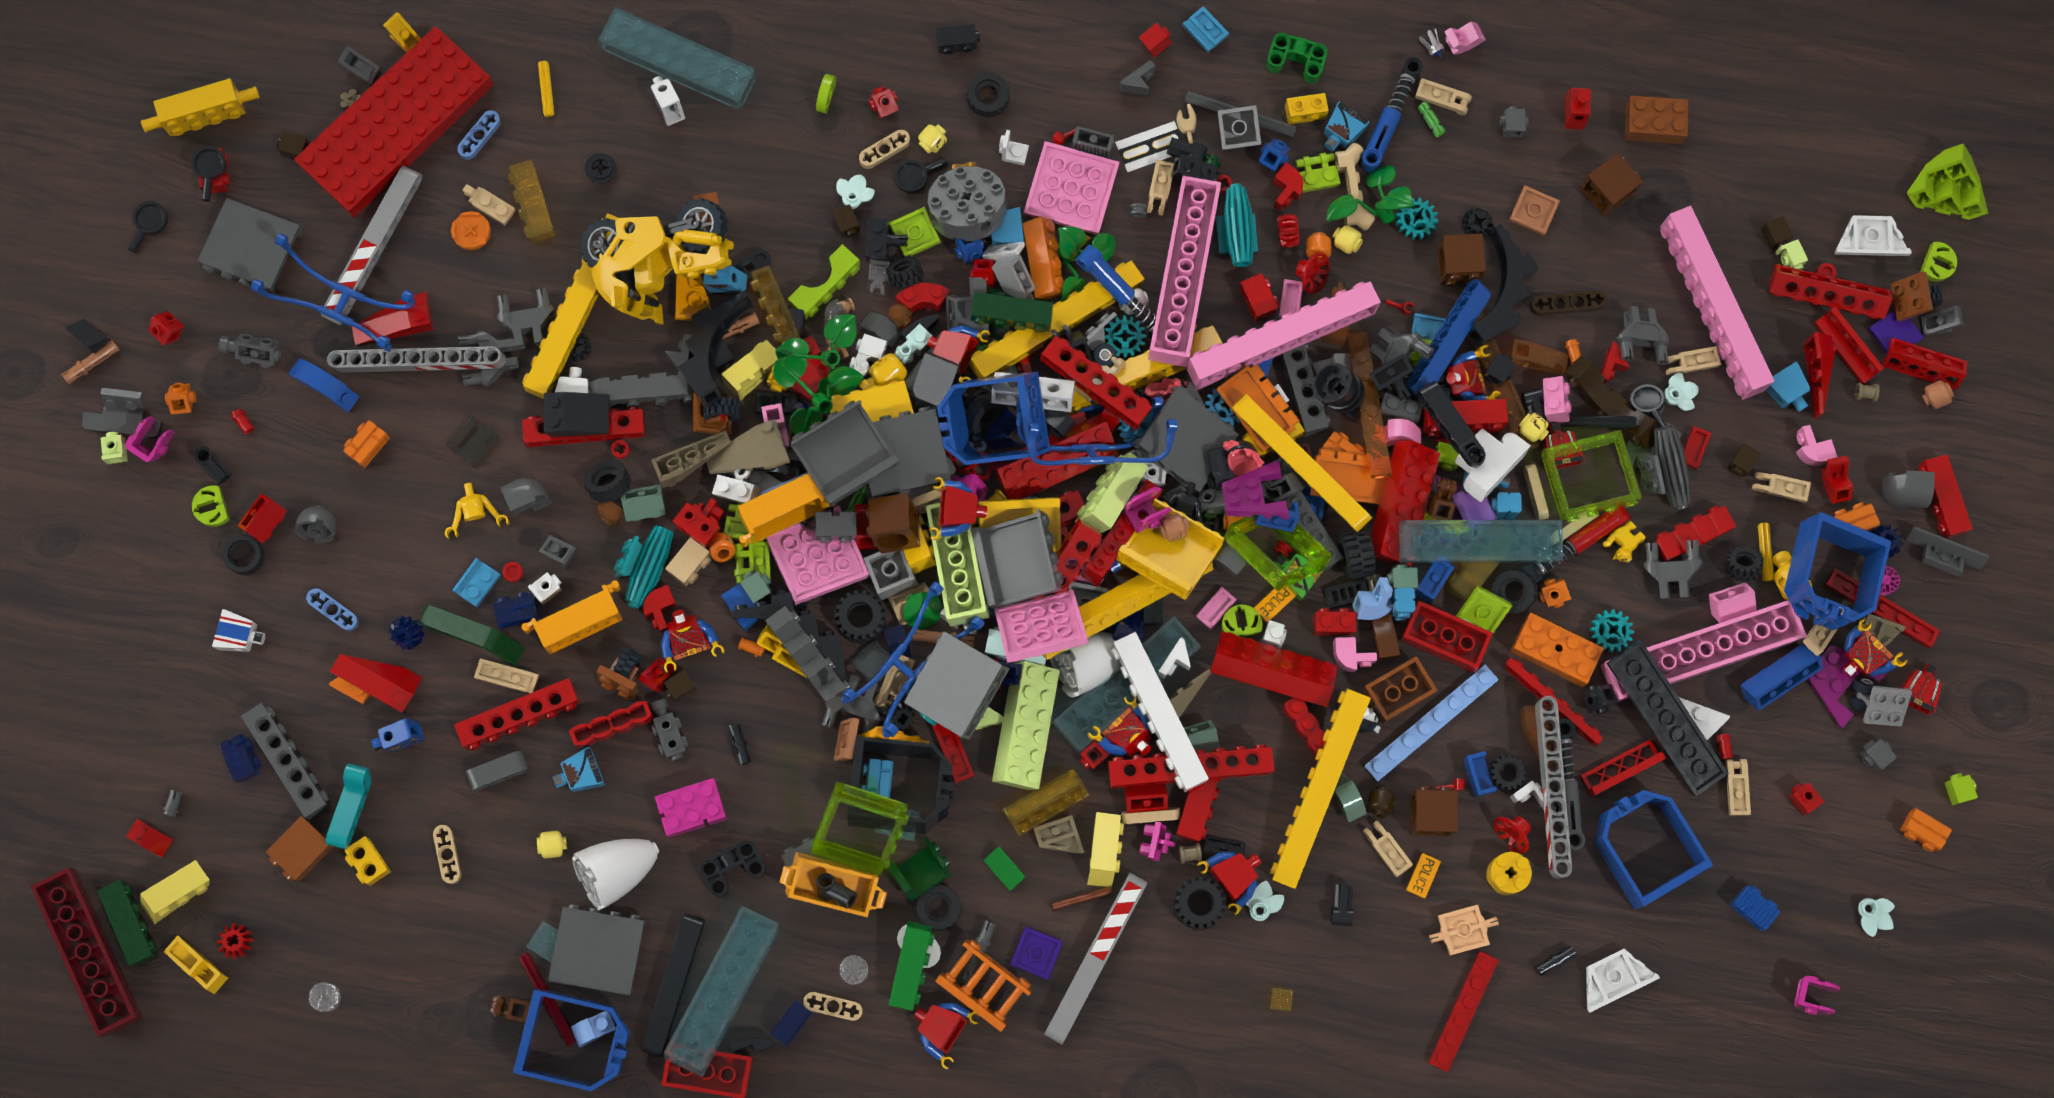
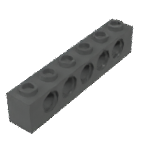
[1275,319,1330,437]
[241,703,330,820]

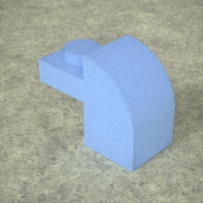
[1352,577,1393,620]
[571,1011,616,1048]

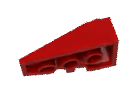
[352,292,434,346]
[1803,332,1836,419]
[329,654,422,713]

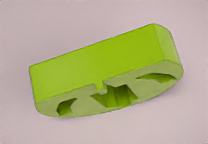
[816,74,836,114]
[1920,242,1957,282]
[192,486,230,527]
[1222,605,1262,638]

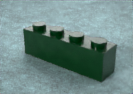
[970,292,1053,333]
[97,880,158,967]

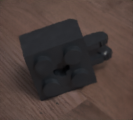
[1042,324,1093,380]

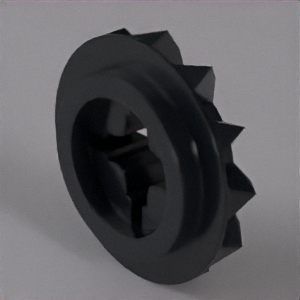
[585,153,617,184]
[1462,207,1493,237]
[567,332,591,362]

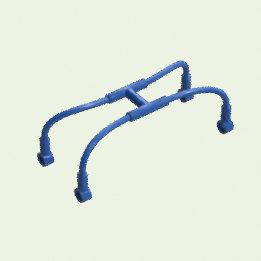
[251,233,415,352]
[1016,397,1177,466]
[841,582,984,738]

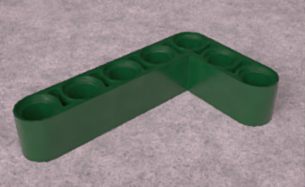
[418,604,525,666]

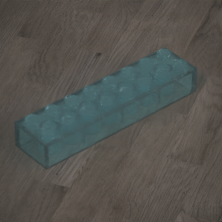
[598,7,757,110]
[1399,520,1563,563]
[1052,616,1201,755]
[664,906,779,1077]

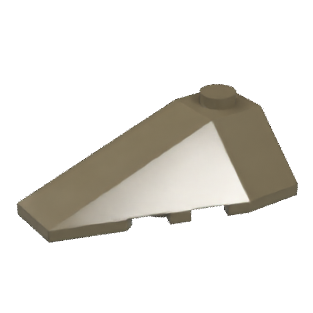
[707,419,790,474]
[651,430,731,488]
[1154,668,1211,738]

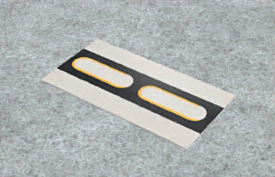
[1115,121,1183,172]

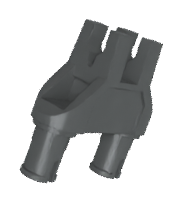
[496,288,554,350]
[1616,306,1670,365]
[1370,326,1434,391]
[458,330,520,387]
[1643,540,1703,599]
[821,675,882,734]

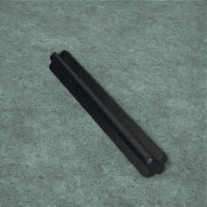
[1560,415,1637,428]

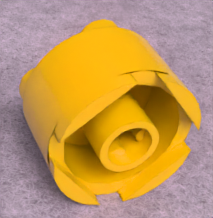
[1486,852,1532,895]

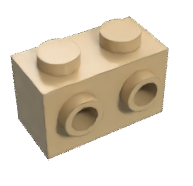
[665,537,711,586]

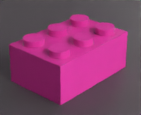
[655,778,728,838]

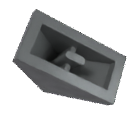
[859,311,902,349]

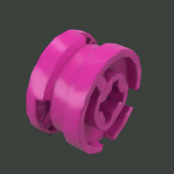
[1880,566,1900,596]

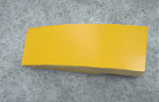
[756,623,807,678]
[164,935,228,994]

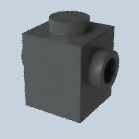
[1499,106,1528,138]
[1860,739,1897,772]

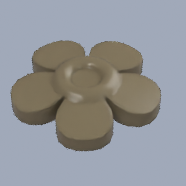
[340,89,361,109]

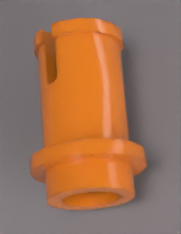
[1564,339,1581,365]
[738,637,765,658]

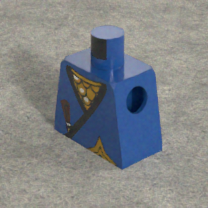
[371,718,425,751]

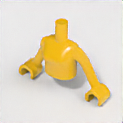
[445,483,510,539]

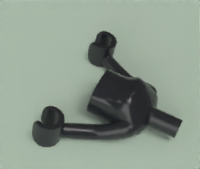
[1166,482,1209,529]

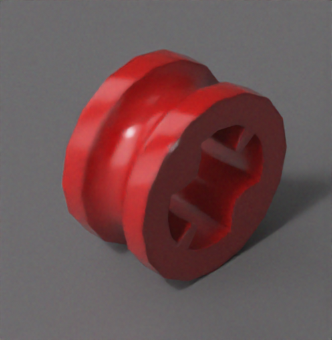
[1216,175,1232,194]
[611,440,630,459]
[1273,540,1293,559]

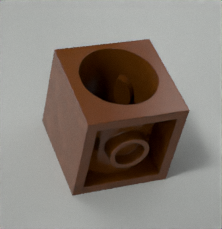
[1580,153,1643,217]
[1437,234,1486,287]
[866,493,920,554]
[1410,786,1458,836]

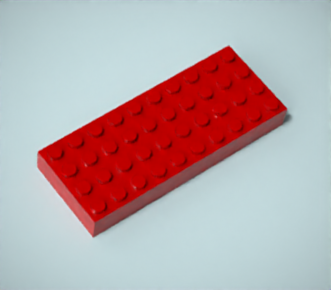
[294,26,494,218]

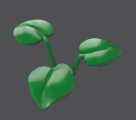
[1326,164,1414,224]
[1058,226,1116,302]
[775,314,856,397]
[773,355,864,435]

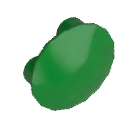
[903,592,942,629]

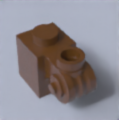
[1427,478,1457,523]
[489,995,531,1023]

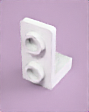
[999,130,1029,166]
[1510,781,1556,812]

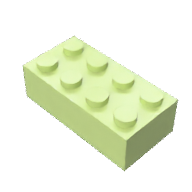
[1075,452,1149,533]

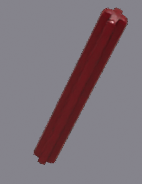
[519,953,576,1046]

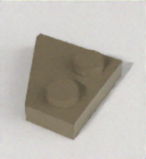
[1863,614,1906,646]
[1033,815,1085,854]

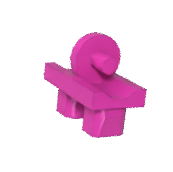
[1139,821,1175,862]

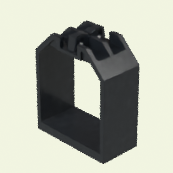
[847,736,954,834]

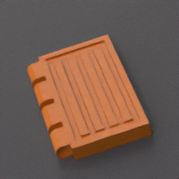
[1216,364,1300,452]
[1310,448,1389,505]

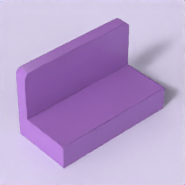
[1452,490,1497,532]

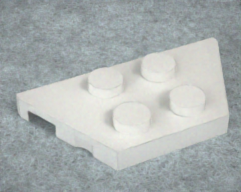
[1835,215,1912,256]
[1679,697,1730,740]
[1586,949,1660,1013]

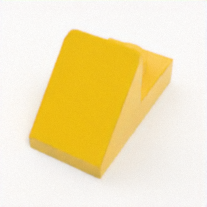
[383,12,421,52]

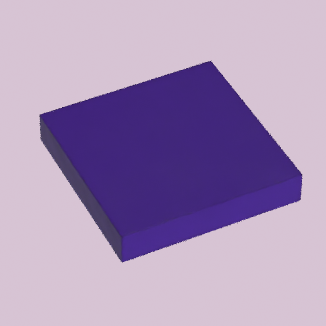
[1868,310,1924,360]
[1010,926,1063,980]

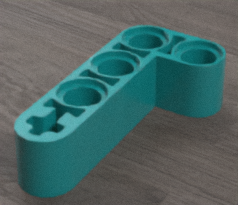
[326,763,371,849]

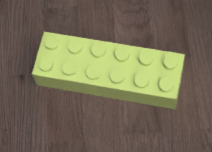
[926,503,990,626]
[992,661,1060,790]

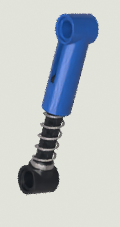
[1360,57,1423,173]
[1075,245,1156,340]

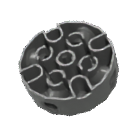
[927,166,1008,241]

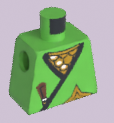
[1274,554,1325,602]

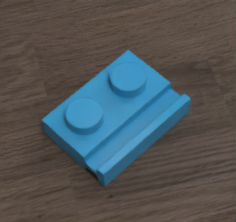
[1182,6,1229,53]
[1411,313,1445,340]
[452,558,501,607]

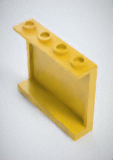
[830,380,914,422]
[979,497,1061,553]
[1116,498,1225,600]

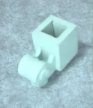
[894,324,932,365]

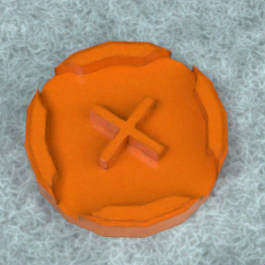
[451,211,491,251]

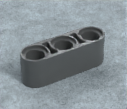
[466,750,529,792]

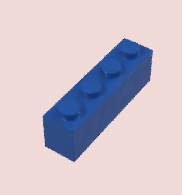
[1741,643,1823,711]

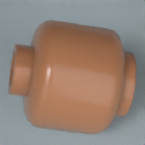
[1922,380,1954,409]
[1159,513,1190,542]

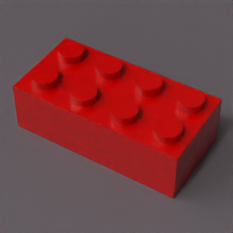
[1421,399,1508,438]
[1400,601,1493,673]
[661,1043,753,1098]

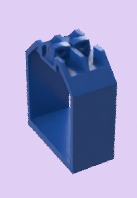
[937,371,1050,465]
[1784,512,1891,630]
[1593,790,1713,910]
[513,988,630,1091]

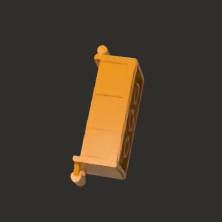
[738,474,835,547]
[522,581,623,654]
[779,852,887,917]

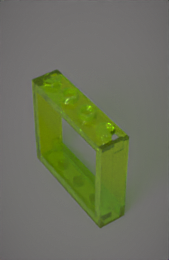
[1541,430,1642,522]
[1224,515,1332,591]
[810,781,909,876]

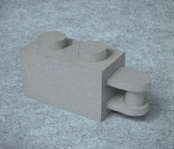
[992,254,1035,300]

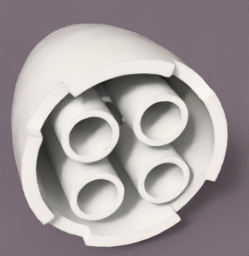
[1050,632,1125,698]
[572,839,659,910]

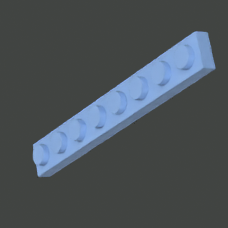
[1364,664,1499,782]

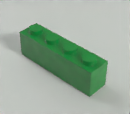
[889,921,935,1011]

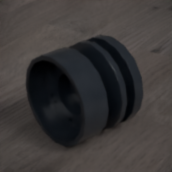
[1313,363,1365,413]

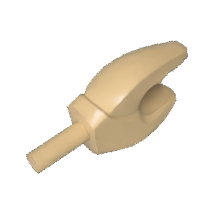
[1176,104,1197,143]

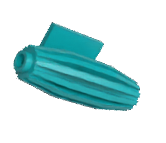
[1216,183,1258,267]
[613,525,673,609]

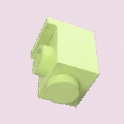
[1775,240,1808,269]
[101,432,128,464]

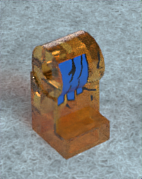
[1109,560,1136,586]

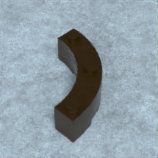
[1565,356,1659,449]

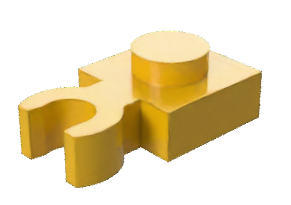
[767,372,788,393]

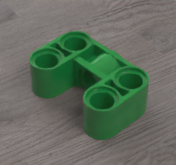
[1266,33,1327,84]

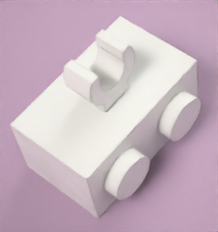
[712,469,762,504]

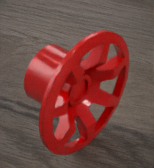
[1296,252,1330,294]
[1493,816,1531,854]

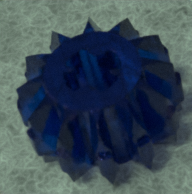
[1871,525,1904,558]
[388,615,425,650]

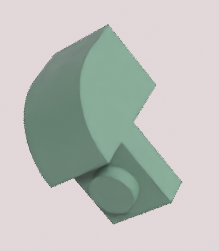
[1333,773,1367,822]

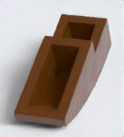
[1369,612,1400,660]

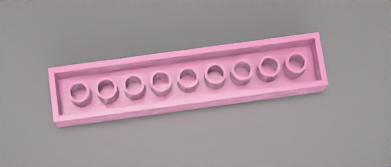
[1148,176,1221,367]
[1660,206,1774,400]
[1187,281,1381,390]
[1600,600,1807,702]

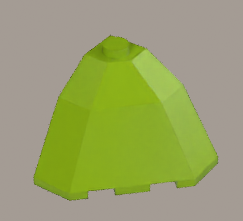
[1907,144,1988,220]

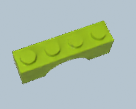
[788,244,860,319]

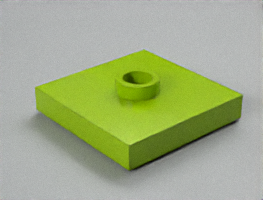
[889,207,941,258]
[1456,585,1512,633]

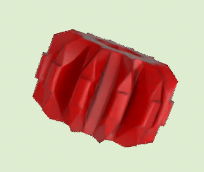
[1277,214,1300,248]
[217,923,254,959]

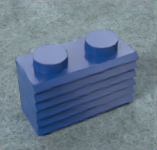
[1729,885,1780,932]

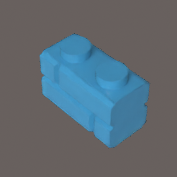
[1490,492,1522,521]
[1390,588,1415,622]
[861,759,894,804]

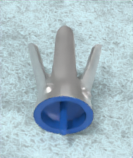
[1419,28,1445,58]

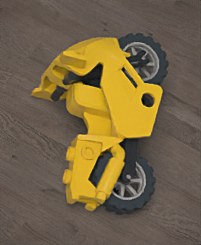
[580,198,734,325]

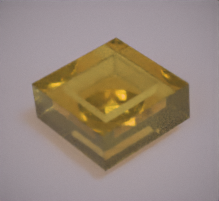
[1270,988,1293,1012]

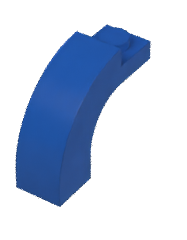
[288,358,360,413]

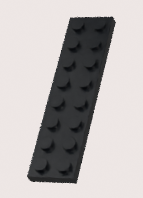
[1606,640,1729,797]

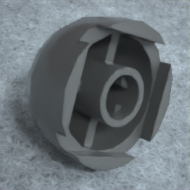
[295,505,337,543]

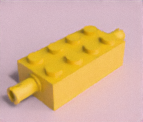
[141,78,260,136]

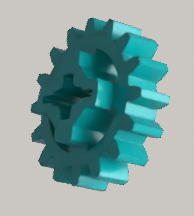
[1395,198,1438,240]
[1105,315,1146,359]
[1589,609,1634,653]

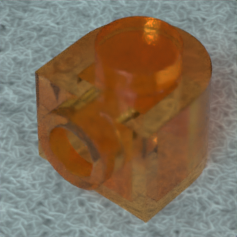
[888,304,912,330]
[596,501,624,526]

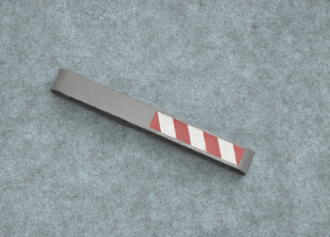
[321,165,422,325]
[327,346,506,373]
[1535,696,1572,879]
[1044,873,1148,1044]

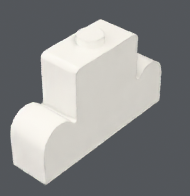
[1455,429,1531,502]

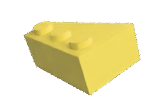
[721,340,778,401]
[1087,812,1124,888]
[140,860,209,924]

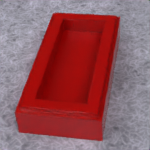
[1683,426,1712,470]

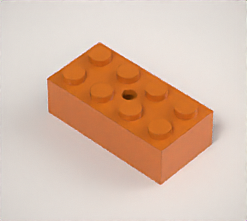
[1510,613,1604,688]

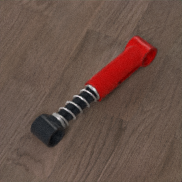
[1521,502,1632,584]

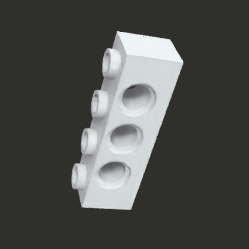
[991,372,1075,412]

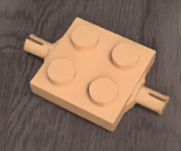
[1429,905,1499,956]

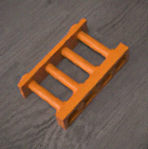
[935,939,1032,1032]

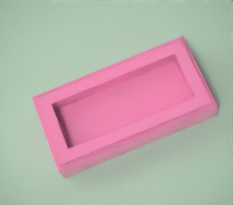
[1278,279,1303,319]
[1195,587,1237,630]

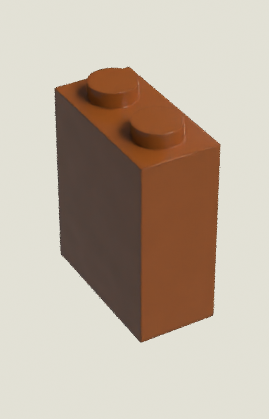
[266,816,333,882]

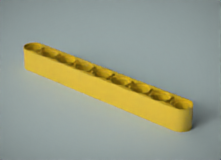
[1232,394,1372,532]

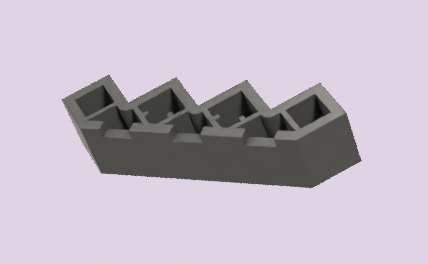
[589,371,694,408]
[765,606,852,713]

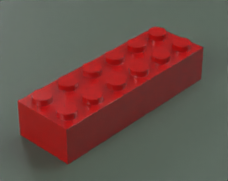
[992,415,1119,499]
[1371,440,1441,566]
[1210,631,1338,707]

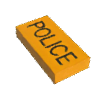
[1254,582,1296,624]
[1405,853,1441,899]

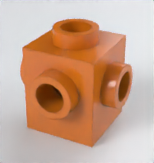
[165,383,196,415]
[1539,577,1571,608]

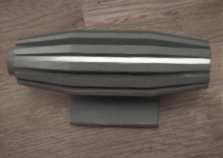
[1636,425,1691,510]

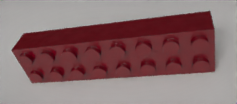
[30,867,143,1037]

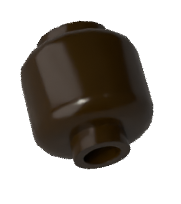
[1367,787,1395,819]

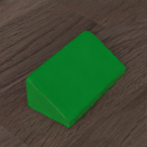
[983,846,1026,891]

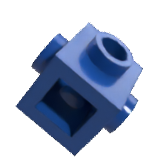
[1259,138,1291,171]
[954,238,984,265]

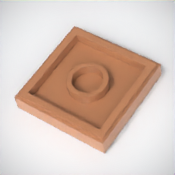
[1509,185,1560,236]
[834,718,859,762]

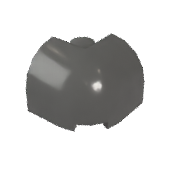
[1261,457,1306,502]
[1882,470,1935,510]
[500,477,553,516]
[1213,536,1260,578]

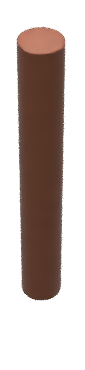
[1051,887,1112,911]

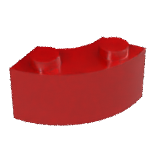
[895,283,951,315]

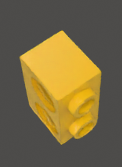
[1284,93,1329,124]
[344,836,391,886]

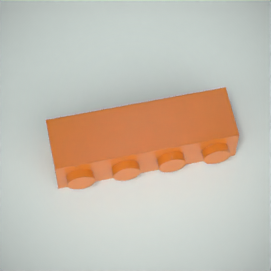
[1022,216,1064,300]

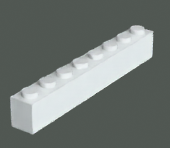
[1111,632,1209,792]

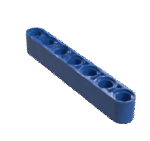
[1406,279,1491,397]

